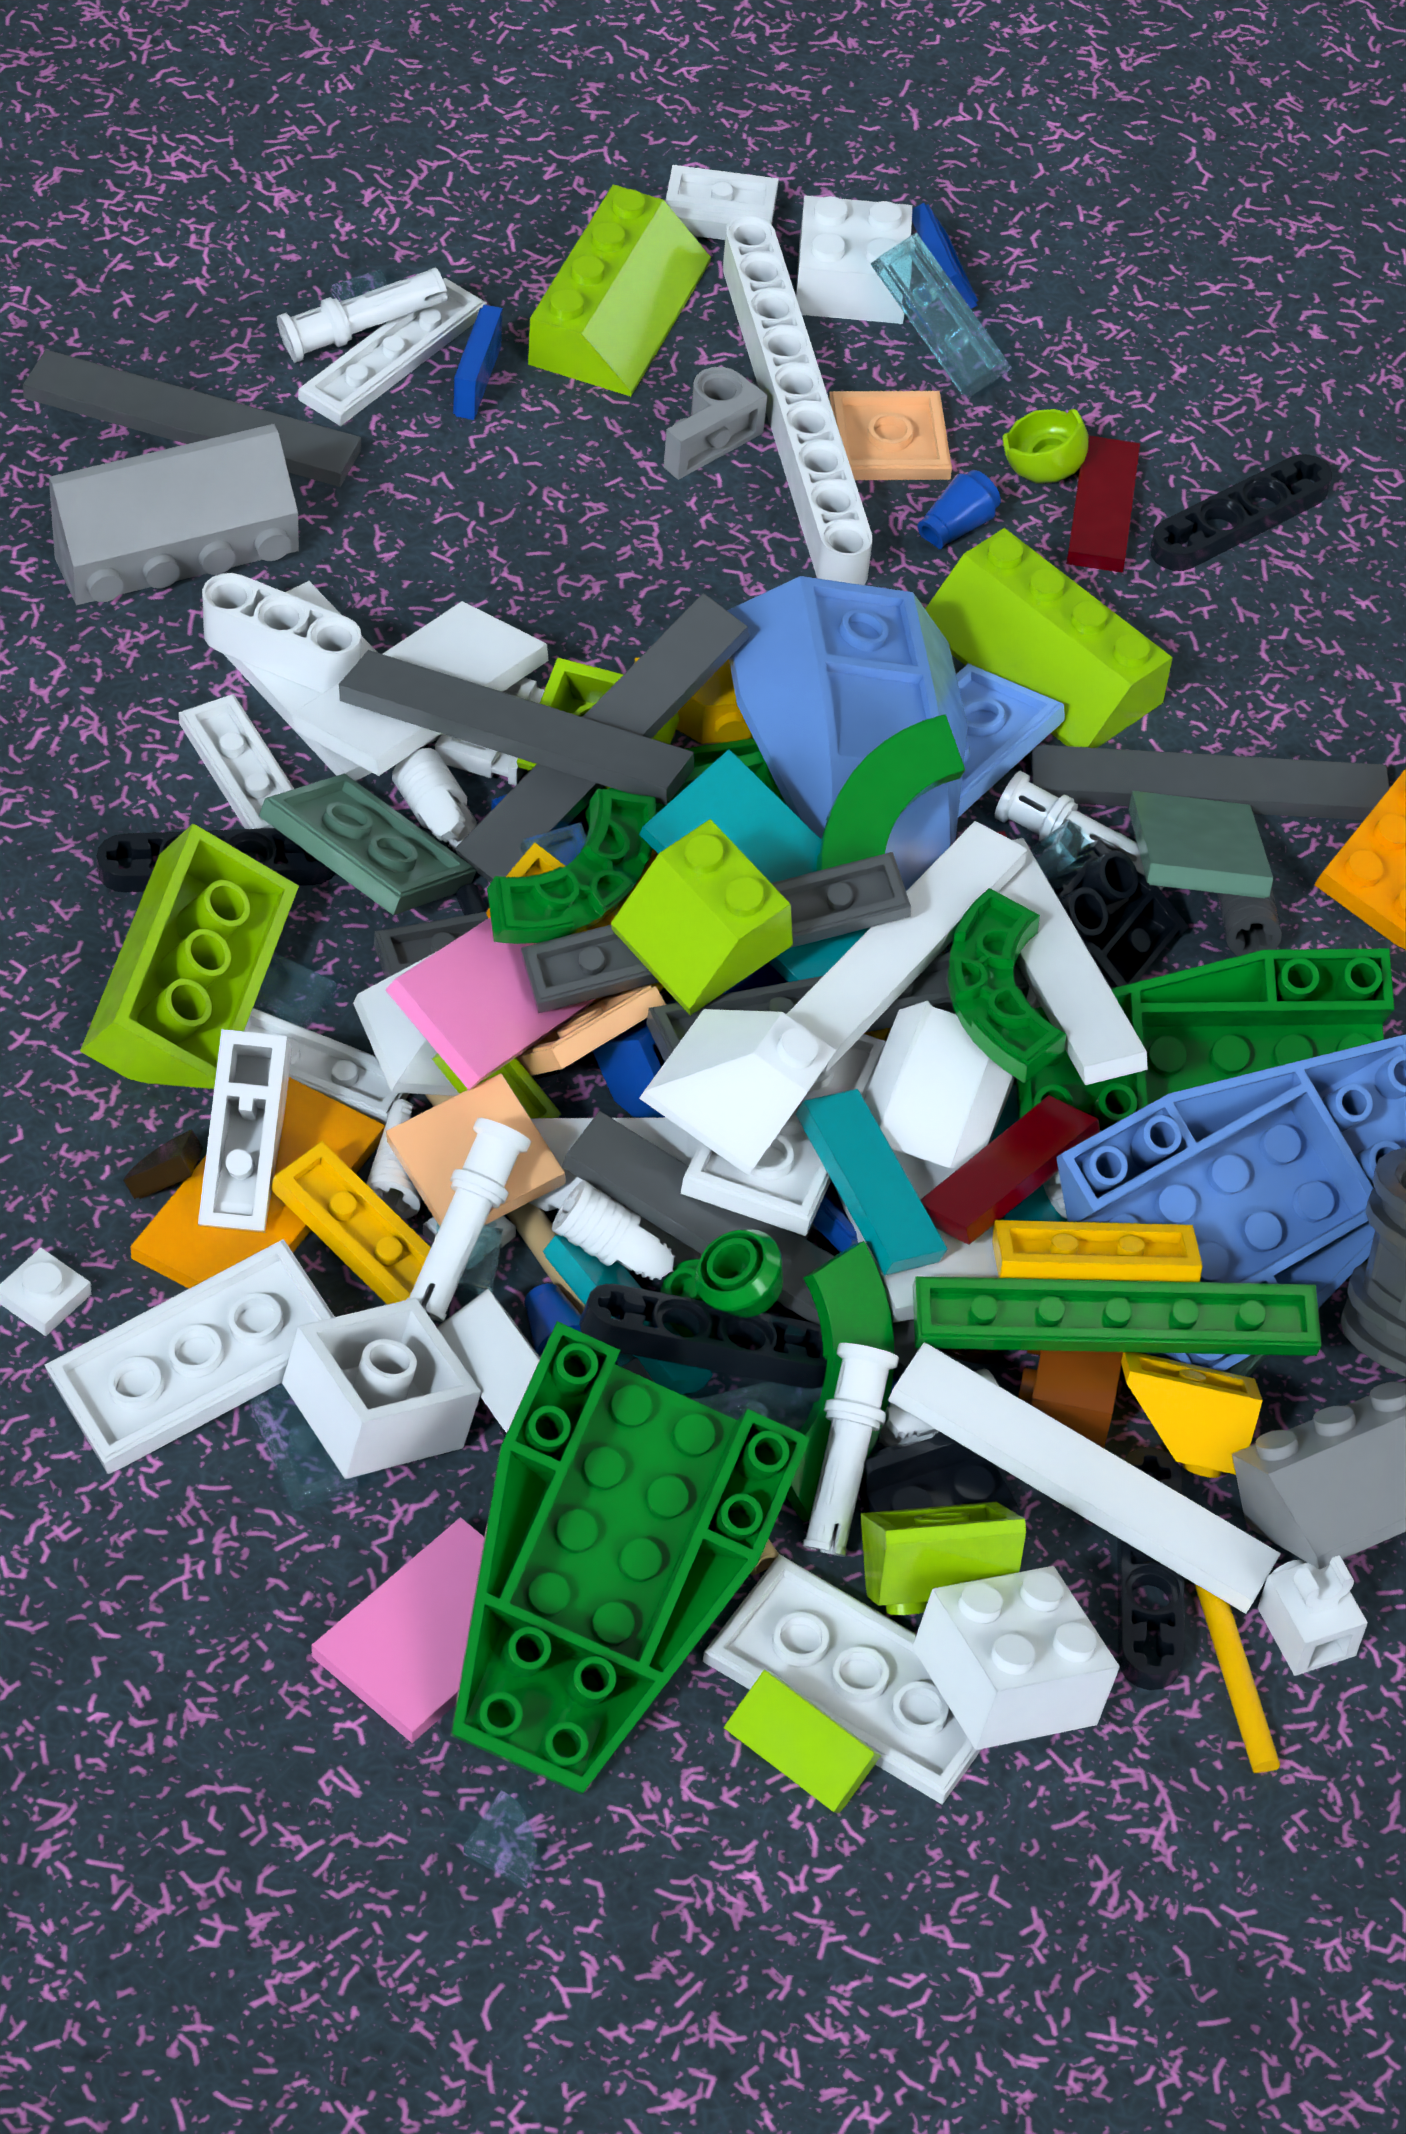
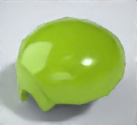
[1002,409,1089,484]

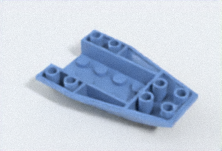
[727,576,968,891]
[1056,1034,1406,1371]

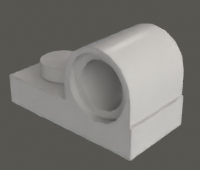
[664,367,767,480]

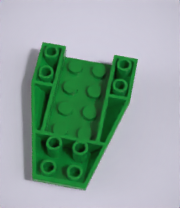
[1016,948,1394,1132]
[450,1321,811,1795]

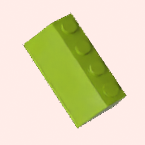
[528,184,711,397]
[925,528,1173,748]
[80,824,299,1089]

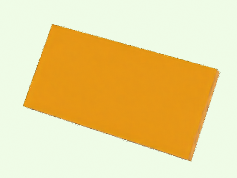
[130,1077,385,1288]

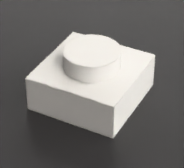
[0,1247,91,1336]

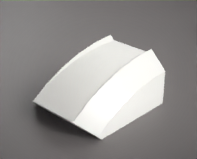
[865,1001,1015,1170]

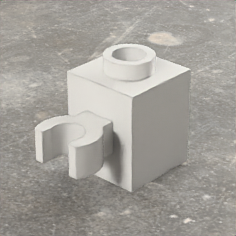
[1258,1555,1368,1676]

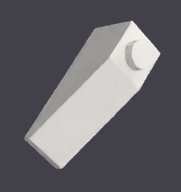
[198,1029,292,1233]

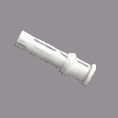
[277,267,448,363]
[995,771,1164,890]
[406,1118,531,1322]
[802,1343,899,1557]

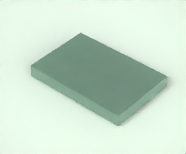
[259,773,477,915]
[1129,791,1273,898]

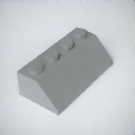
[49,424,299,605]
[1232,1380,1406,1569]

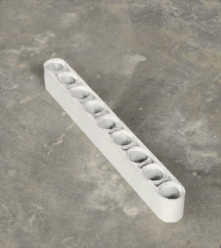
[723,215,872,585]

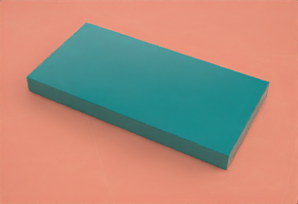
[639,749,871,982]

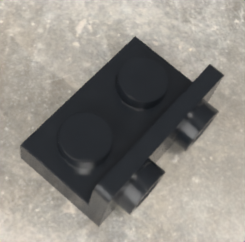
[858,1431,1018,1514]

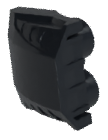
[1047,839,1189,989]

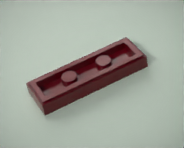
[1066,435,1140,573]
[920,1095,1100,1245]

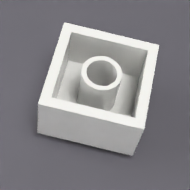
[796,195,912,324]
[282,1298,481,1479]
[912,1566,1120,1750]

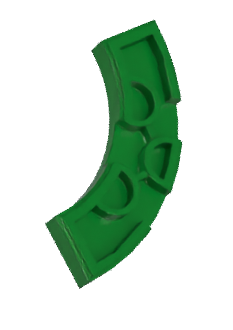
[817,714,965,871]
[487,789,657,944]
[948,888,1066,1083]
[786,1241,894,1522]

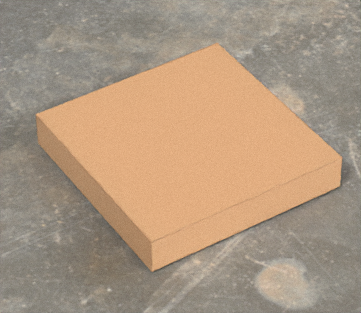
[829,391,952,480]
[516,985,666,1076]
[386,1073,566,1226]

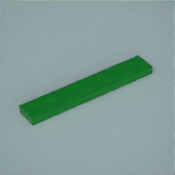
[912,1276,1321,1356]

